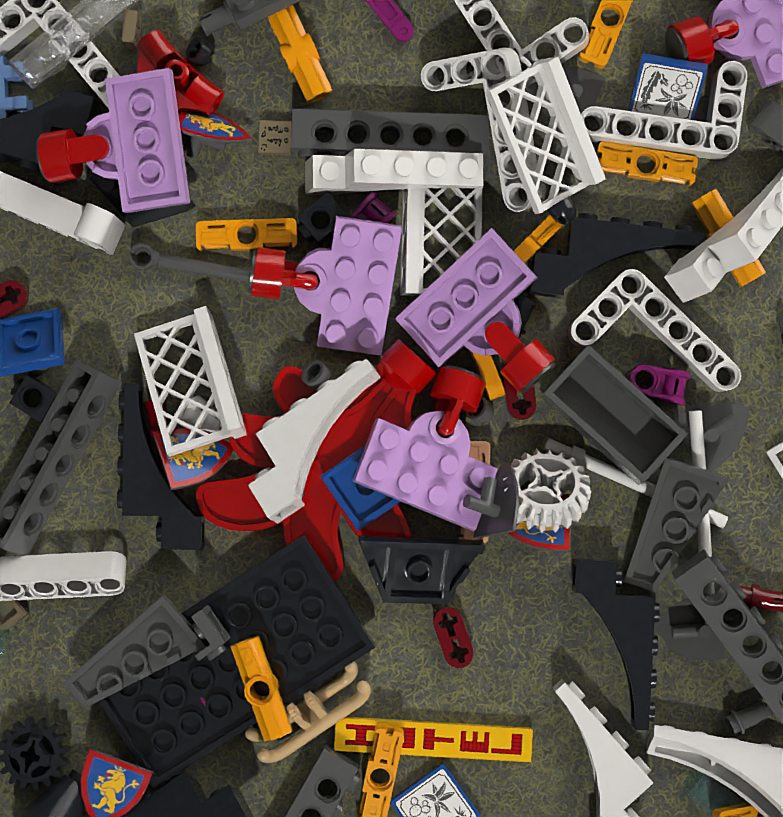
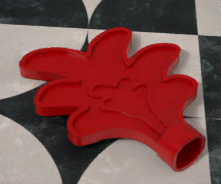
[196,339,437,581]

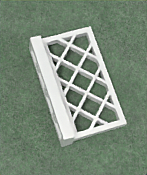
[485,56,606,214]
[400,187,482,296]
[134,306,247,457]

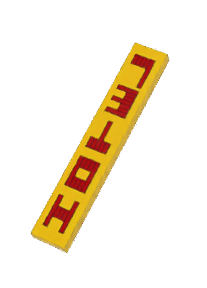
[334,717,533,762]

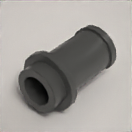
[725,700,770,735]

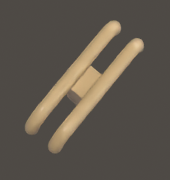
[245,661,371,763]

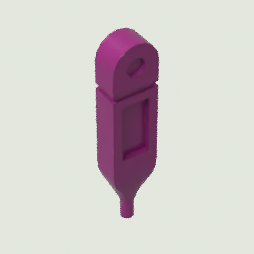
[365,0,414,43]

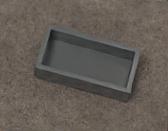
[541,345,688,485]

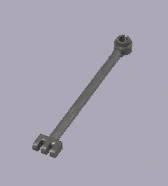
[129,243,294,291]

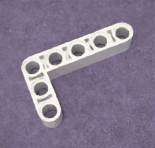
[0,0,120,109]
[454,0,589,88]
[421,48,542,212]
[581,61,747,160]
[0,171,125,255]
[568,269,741,392]
[0,551,127,601]

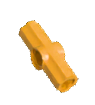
[268,5,333,104]
[691,189,766,288]
[230,636,293,742]

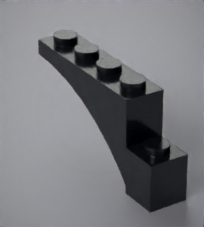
[0,88,99,172]
[529,213,704,298]
[117,383,205,550]
[572,558,660,731]
[121,772,254,817]

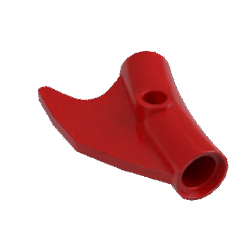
[137,30,225,116]

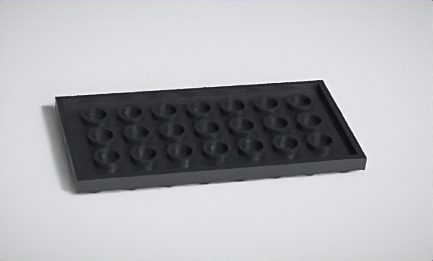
[99,534,376,788]

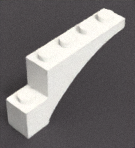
[305,149,483,195]
[664,168,783,303]
[248,359,381,524]
[552,679,653,817]
[646,725,783,817]

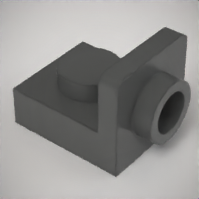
[191,605,231,661]

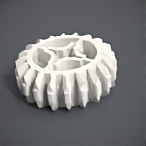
[503,448,591,533]

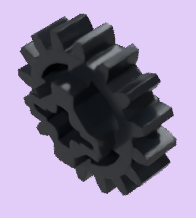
[0,717,70,791]

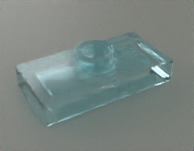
[685,773,742,817]

